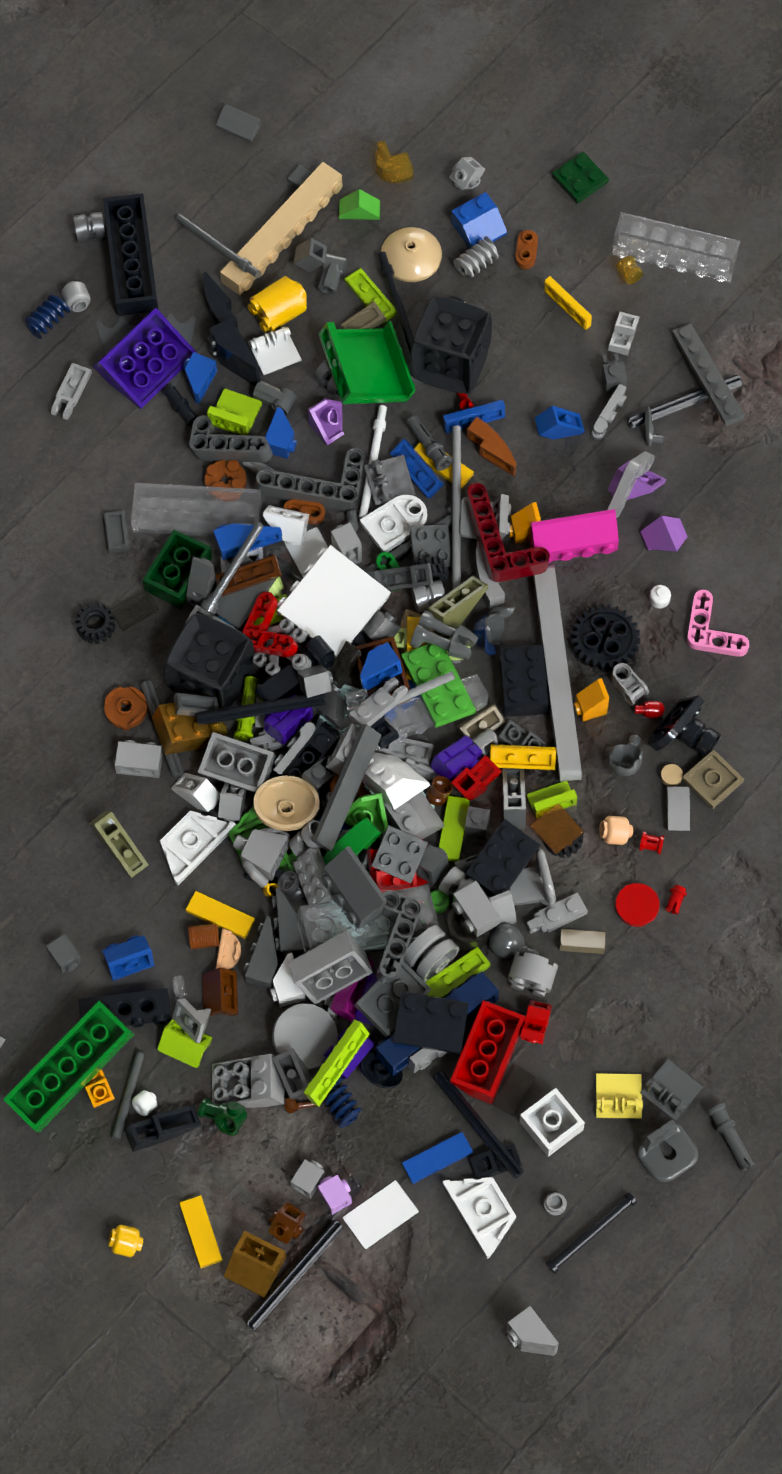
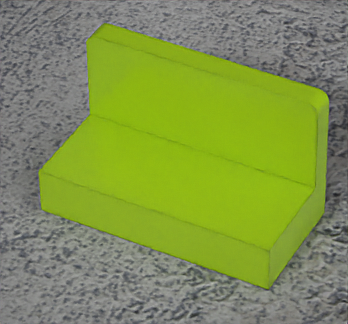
[527,781,577,819]
[158,1019,213,1068]

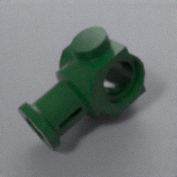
[198,1098,247,1136]

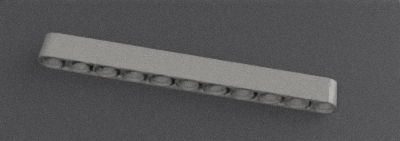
[533,565,582,782]

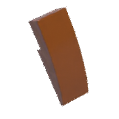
[467,417,517,477]

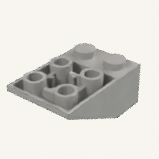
[212,1054,284,1108]

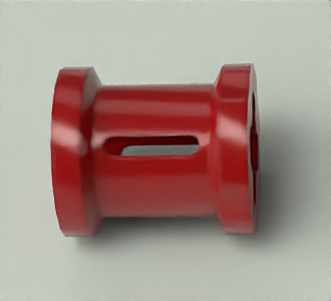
[639,831,665,855]

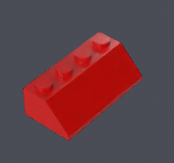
[450,1000,525,1105]

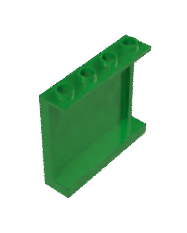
[318,321,416,404]

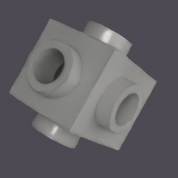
[449,157,486,190]

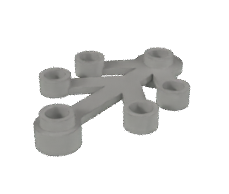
[252,618,312,677]

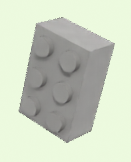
[288,931,373,1004]

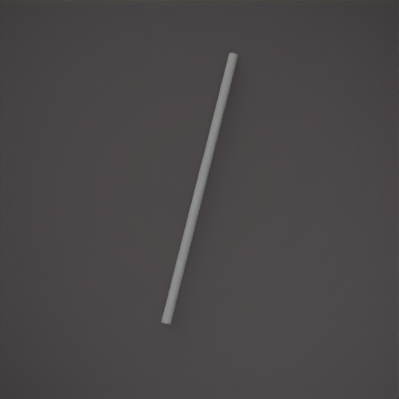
[452,426,461,664]

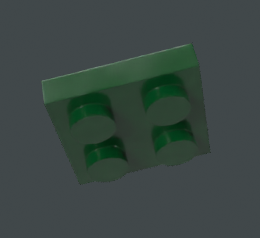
[552,151,609,204]

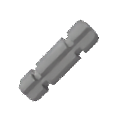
[405,757,440,780]

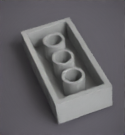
[293,848,334,911]

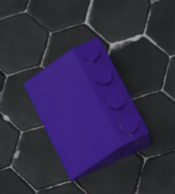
[93,308,198,409]

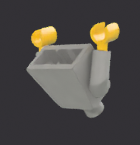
[233,827,292,897]

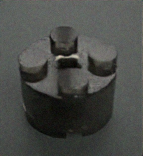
[447,908,491,951]

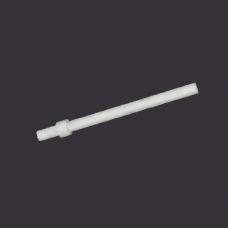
[358,405,387,519]

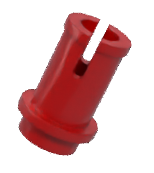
[665,885,687,915]

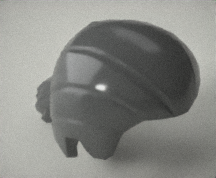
[608,735,643,777]
[488,924,539,960]

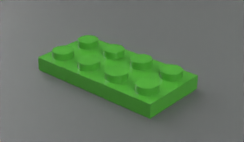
[401,643,476,728]

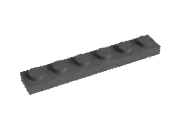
[672,324,744,426]

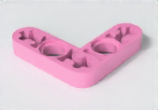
[687,590,749,657]

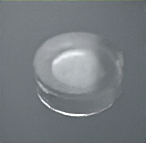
[173,975,186,998]

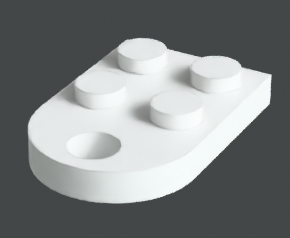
[360,495,427,553]

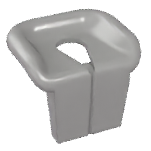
[510,849,556,906]

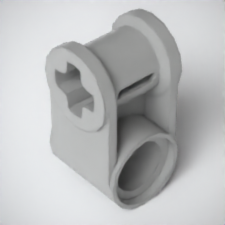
[611,663,649,706]

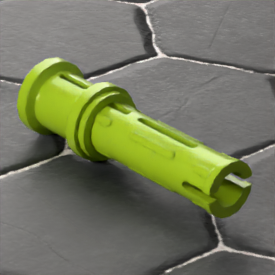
[234,676,258,742]

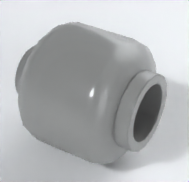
[61,281,91,312]

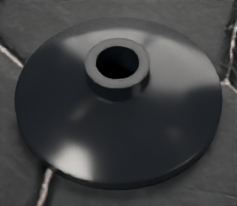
[360,1052,403,1089]

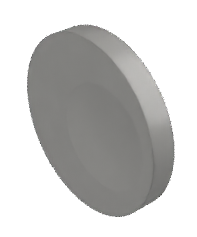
[272,1004,338,1069]

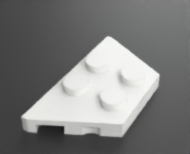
[160,811,236,885]
[442,1177,516,1259]

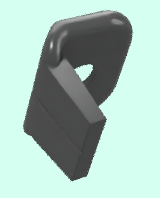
[638,1119,699,1182]

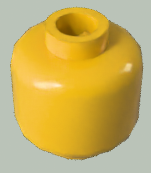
[108,1225,143,1257]

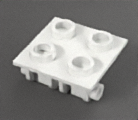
[248,327,302,375]

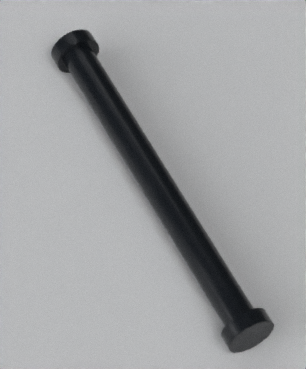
[546,1192,637,1274]

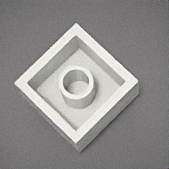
[520,1088,585,1157]

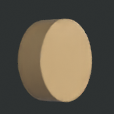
[661,764,683,787]

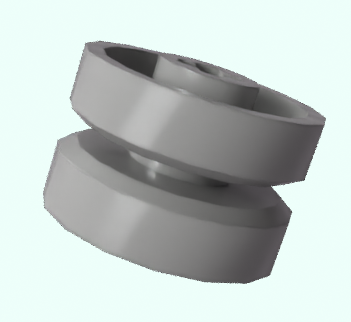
[403,925,459,982]

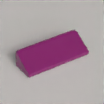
[330,954,374,1022]

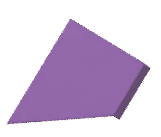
[308,399,344,445]
[640,516,688,552]

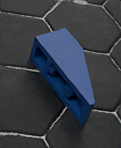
[213,523,282,561]

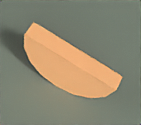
[216,928,241,970]

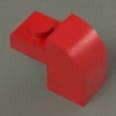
[451,755,502,800]
[520,1000,553,1045]

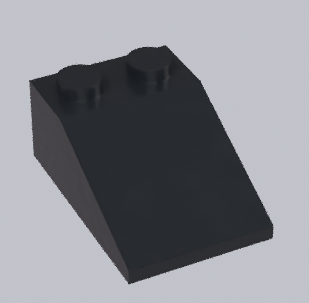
[208,318,261,386]

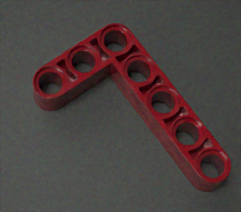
[466,483,550,582]

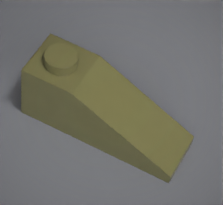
[428,576,488,636]
[89,811,149,878]

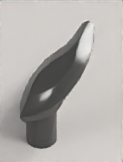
[645,406,663,446]

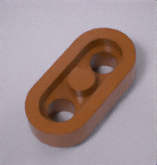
[515,230,538,269]
[283,499,325,525]

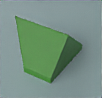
[344,792,388,837]

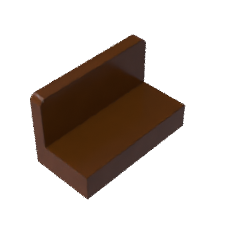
[202,968,238,1017]

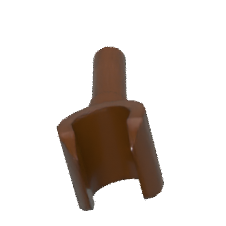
[284,1097,316,1113]

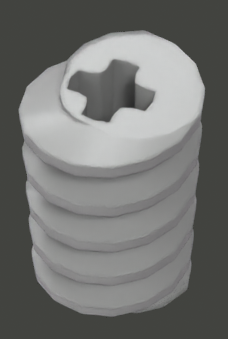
[453,236,499,278]

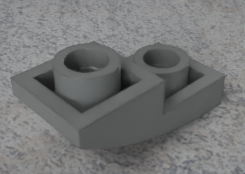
[497,720,547,747]

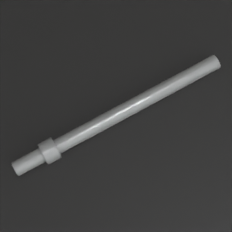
[334,671,455,731]

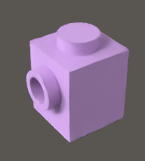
[318,1175,352,1215]

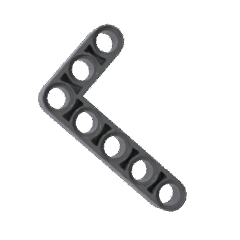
[255,448,364,511]

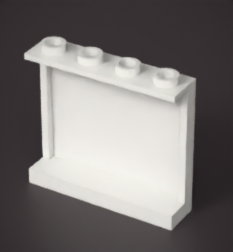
[277,545,391,662]

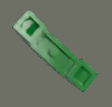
[323,818,382,865]

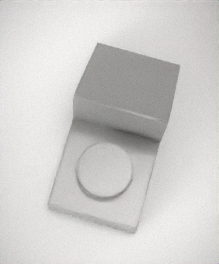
[172,998,211,1043]

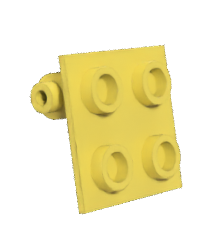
[596,1074,643,1119]

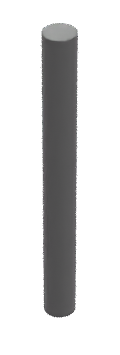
[112,1052,145,1140]

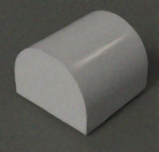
[472,728,498,758]

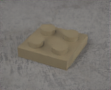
[682,749,744,810]

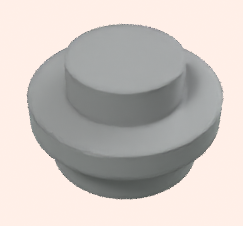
[544,1192,567,1216]

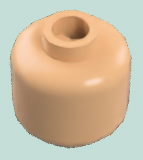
[599,816,633,845]

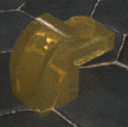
[375,140,413,183]

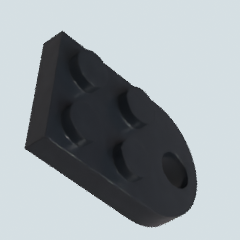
[648,695,705,751]

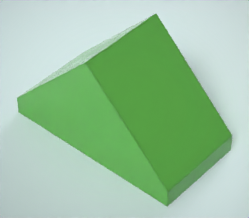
[339,189,380,220]

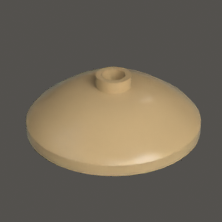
[381,227,442,282]
[254,776,320,831]

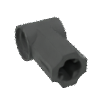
[318,253,348,295]
[253,381,297,416]

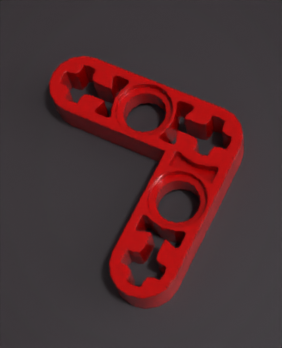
[242,592,298,657]

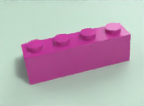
[530,509,619,563]

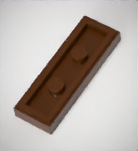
[215,555,282,596]

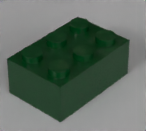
[143,529,212,609]

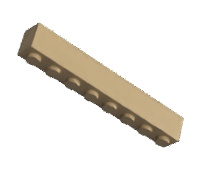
[220,162,343,295]

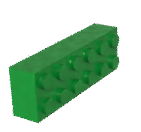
[3,1001,135,1133]

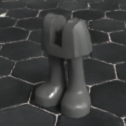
[410,610,478,660]

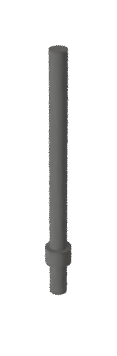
[176,214,261,278]

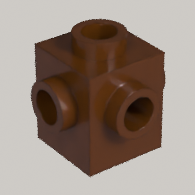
[268,1202,306,1244]

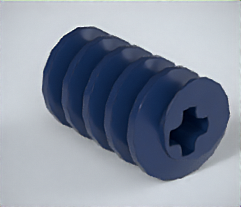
[25,295,71,339]
[325,1077,362,1128]

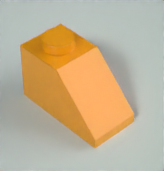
[509,502,541,544]
[573,678,609,722]

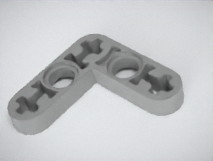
[608,451,655,518]

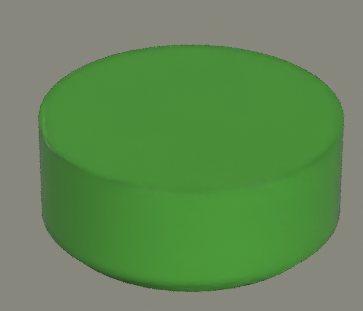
[427,890,450,913]

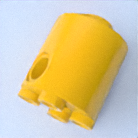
[247,276,307,333]

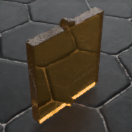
[531,804,584,854]

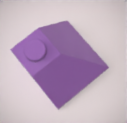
[607,460,666,500]

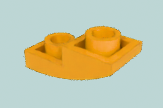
[84,1069,115,1108]

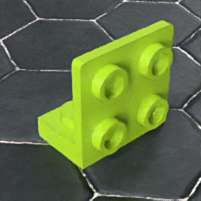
[207,389,262,435]

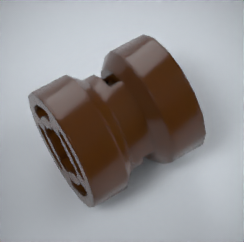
[425,776,453,806]

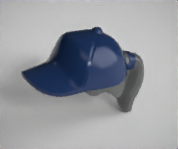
[472,606,515,655]

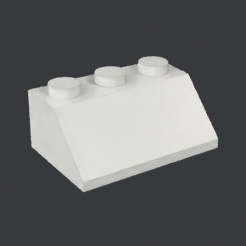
[362,752,430,810]

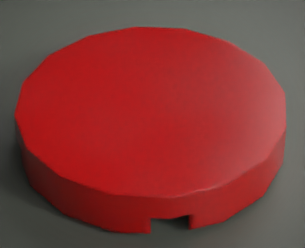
[615,883,660,927]

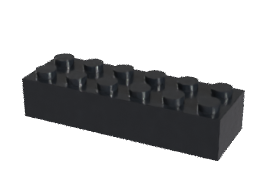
[103,193,159,316]

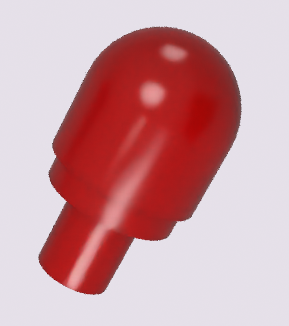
[634,701,665,718]

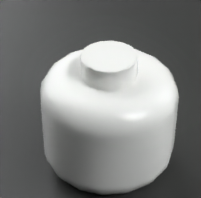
[649,585,671,608]
[132,1090,157,1116]

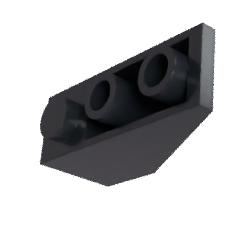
[281,722,342,778]

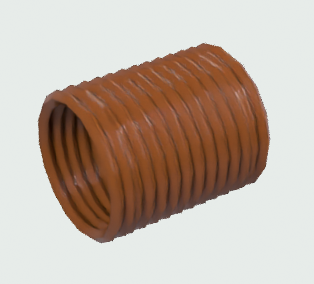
[188,923,219,950]

